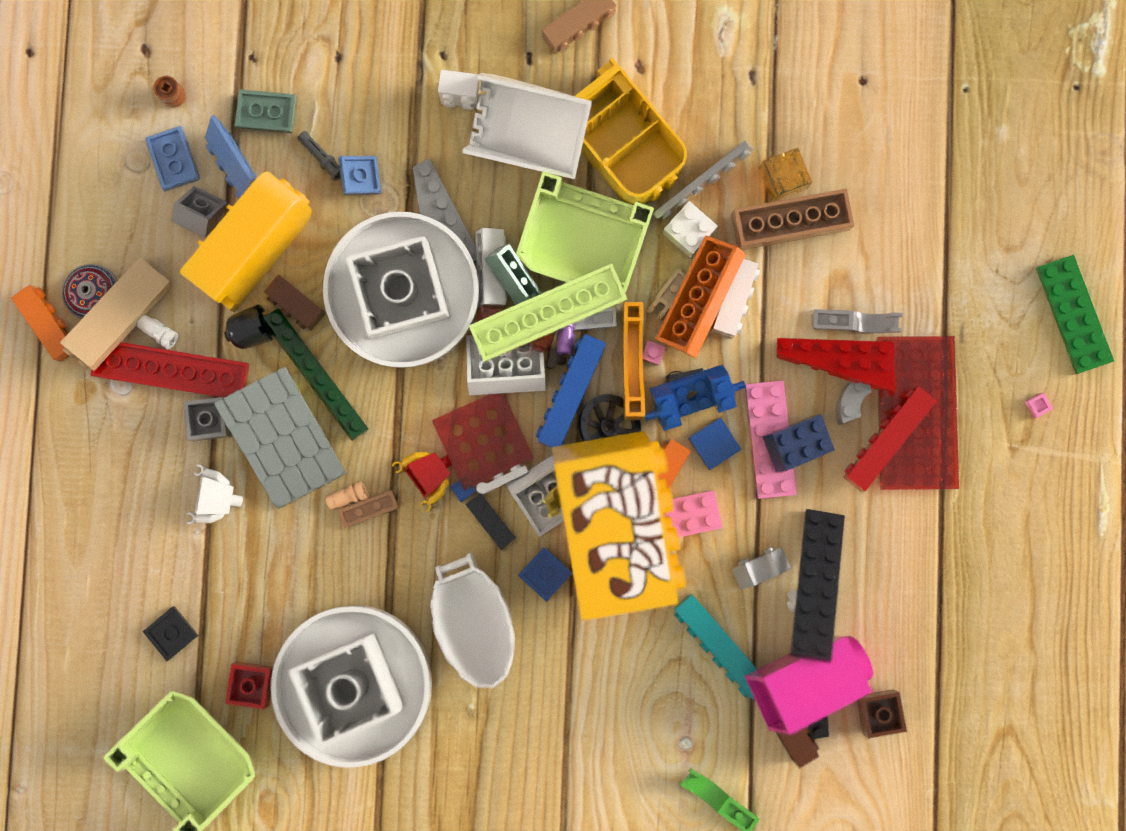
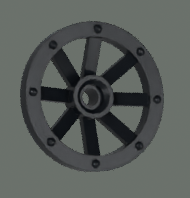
[578,394,641,442]

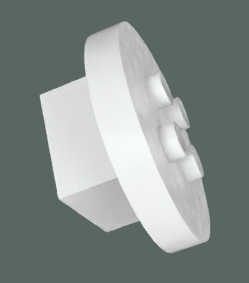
[323,212,479,368]
[271,605,432,767]

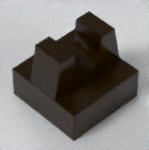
[545,348,566,370]

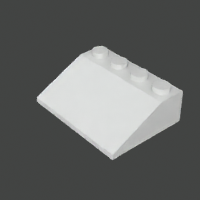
[466,335,546,395]
[506,455,564,537]

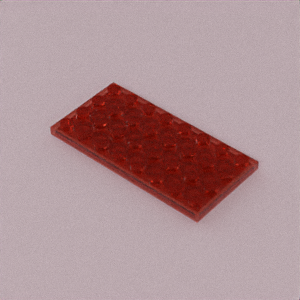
[876,336,959,490]

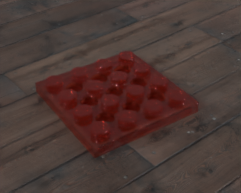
[432,393,534,491]

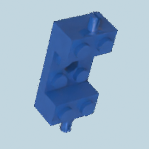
[645,364,746,431]

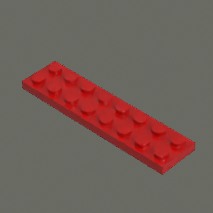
[90,342,250,398]

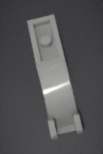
[813,309,902,333]

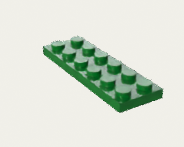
[1036,255,1114,374]

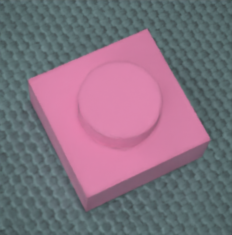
[643,341,665,366]

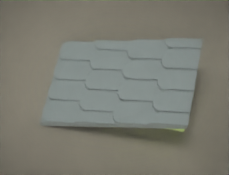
[214,367,347,509]

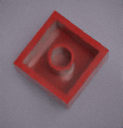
[225,662,274,709]

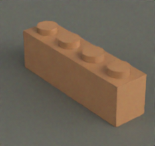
[542,0,616,54]

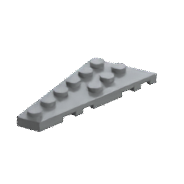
[653,141,755,220]
[413,159,476,263]

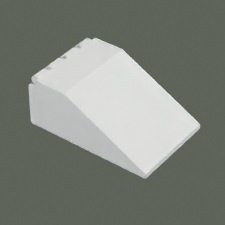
[462,73,592,179]

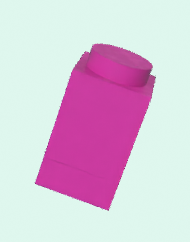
[744,636,873,735]

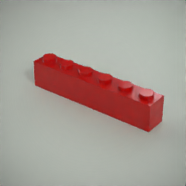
[843,386,937,492]

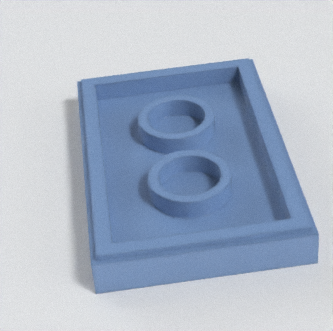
[145,126,200,192]

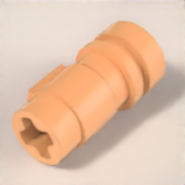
[326,481,368,510]

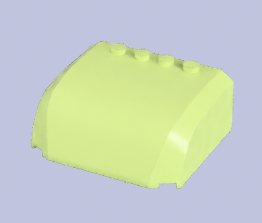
[516,172,654,292]
[103,691,255,831]

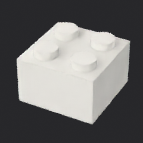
[438,70,481,110]
[662,201,718,259]

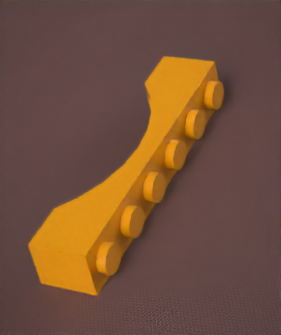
[622,302,645,420]

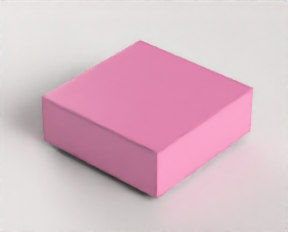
[1025,392,1053,419]

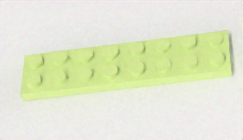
[469,263,628,362]

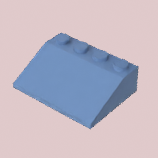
[205,115,257,200]

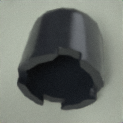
[224,304,273,349]

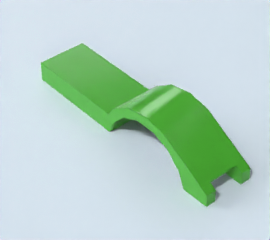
[679,768,760,831]

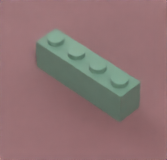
[485,244,542,305]

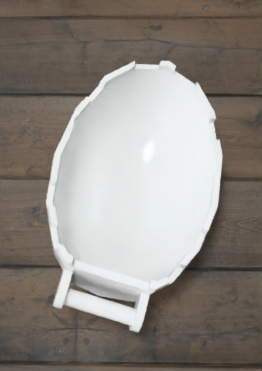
[430,552,515,688]

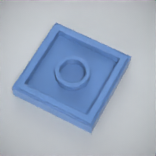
[338,156,381,195]

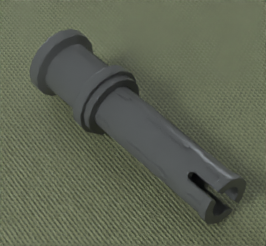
[297,131,341,181]

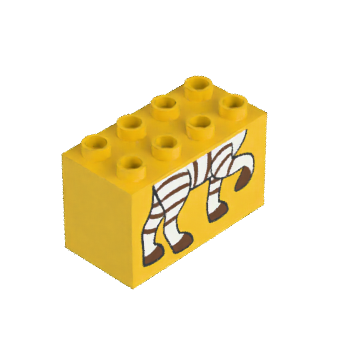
[552,431,686,621]

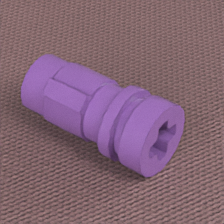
[557,323,575,355]

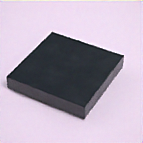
[143,606,199,661]

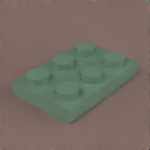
[235,90,297,133]

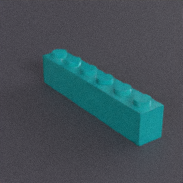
[673,594,758,700]

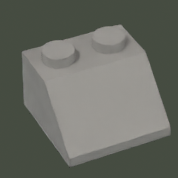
[171,186,228,237]

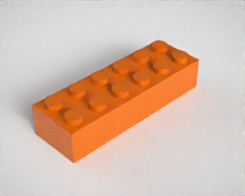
[656,235,746,358]

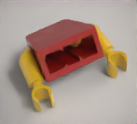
[392,452,453,512]

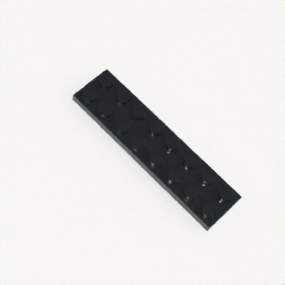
[790,509,845,663]

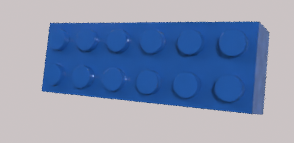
[536,334,606,449]

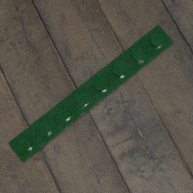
[262,308,368,441]

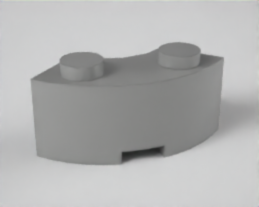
[836,382,872,425]
[732,546,791,590]

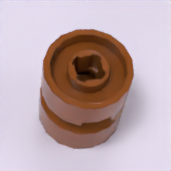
[154,76,186,108]

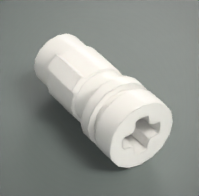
[137,315,179,349]

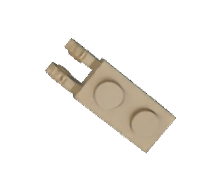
[647,268,686,321]

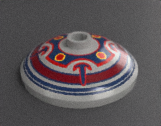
[62,264,117,319]

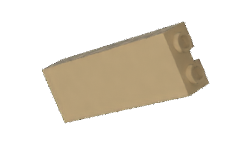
[60,257,172,371]

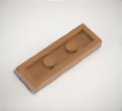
[337,490,399,529]

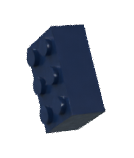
[762,414,835,472]

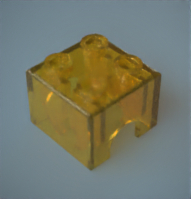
[759,148,812,202]

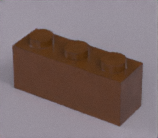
[264,274,326,330]

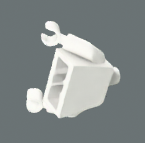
[186,465,243,524]

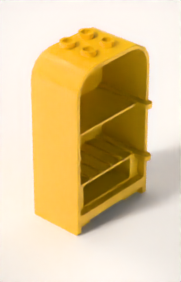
[575,57,687,205]
[180,172,312,312]

